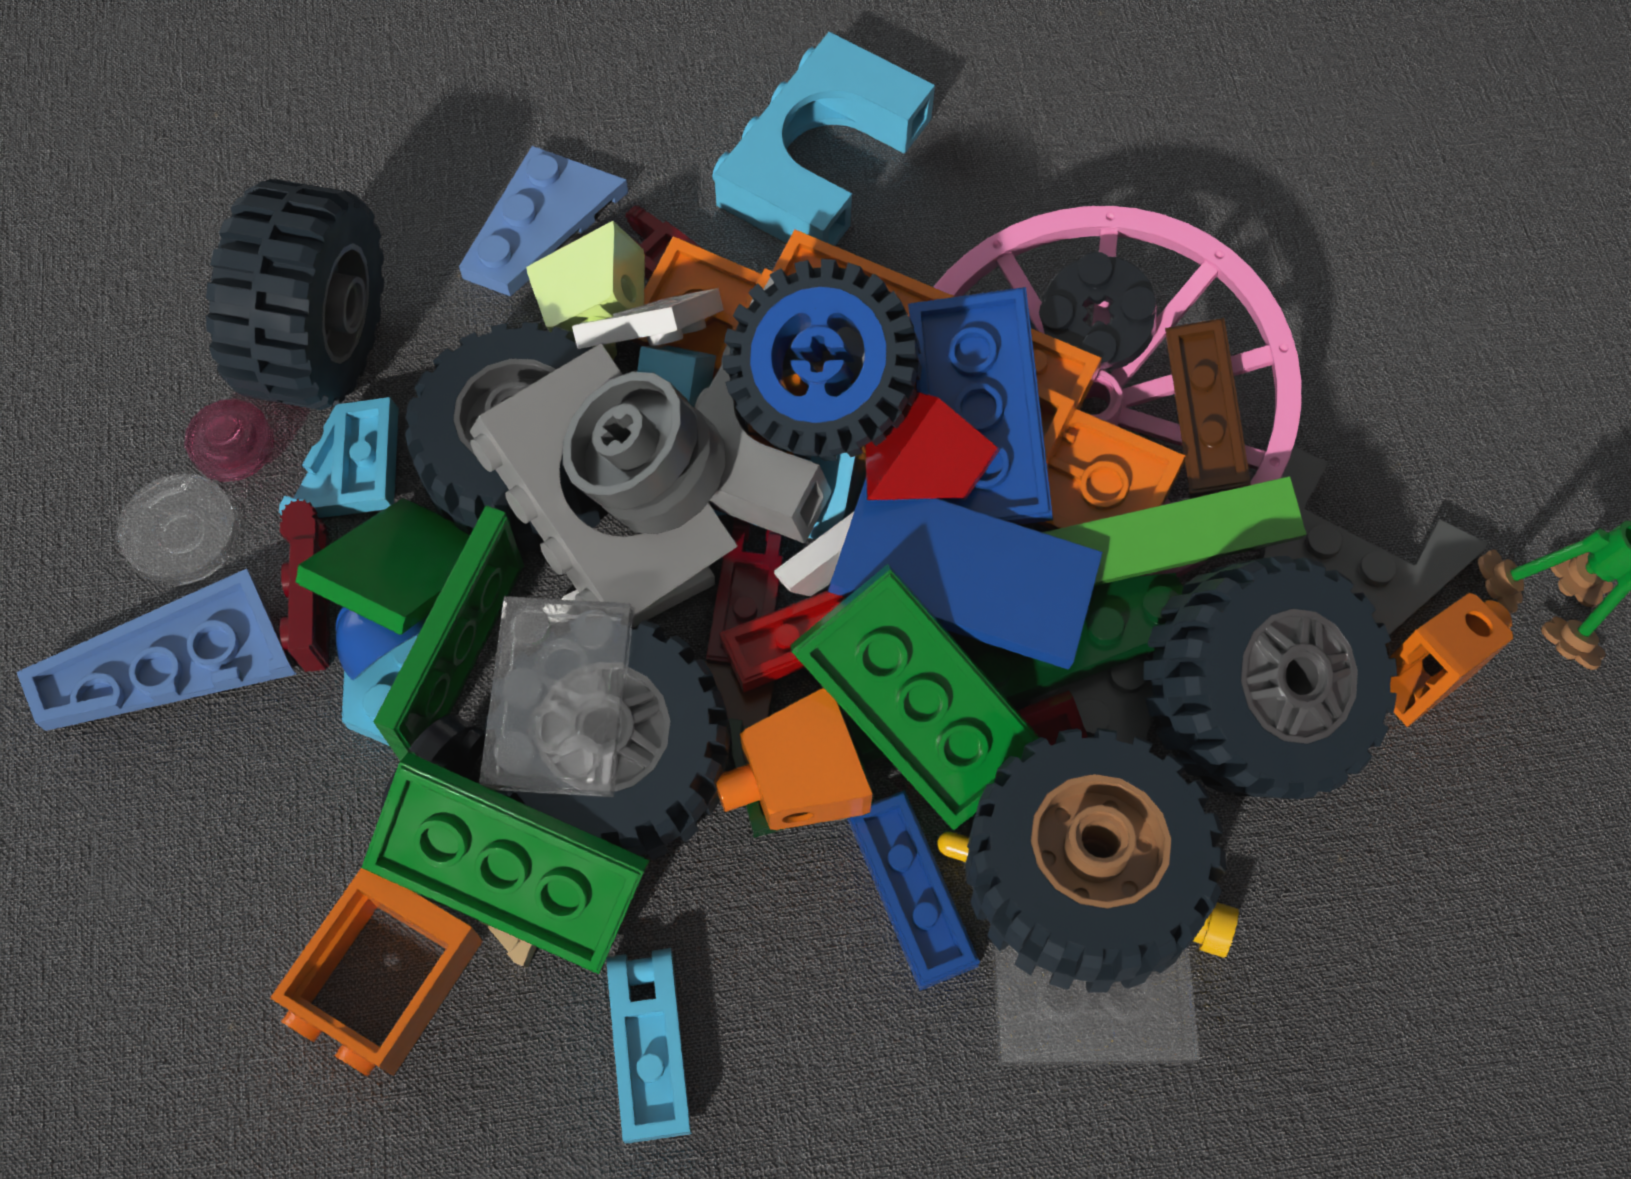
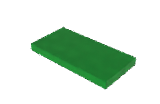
[373,505,524,761]
[790,564,1040,830]
[361,752,649,974]

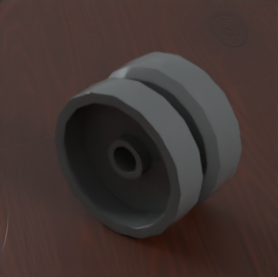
[563,372,725,534]

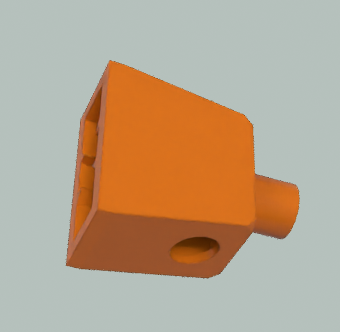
[1389,593,1514,727]
[716,688,872,830]

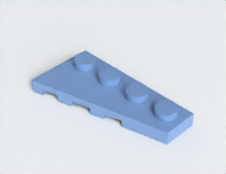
[17,568,296,731]

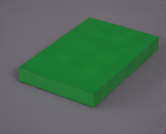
[296,498,470,635]

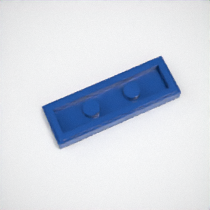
[847,790,980,991]

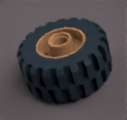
[965,728,1226,993]

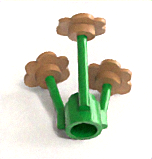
[1478,521,1631,670]

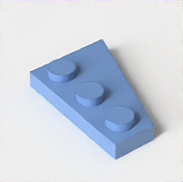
[459,146,628,297]

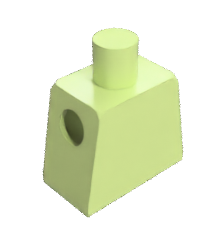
[526,221,645,360]

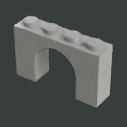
[695,271,865,543]
[470,343,737,627]

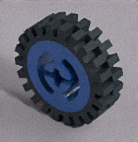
[722,259,922,461]

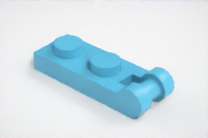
[607,948,692,1144]

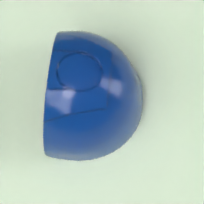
[336,607,429,680]

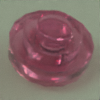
[184,399,274,482]

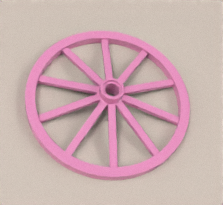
[934,206,1301,577]

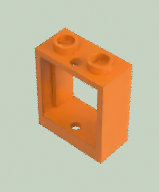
[270,868,483,1077]

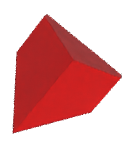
[865,392,999,501]

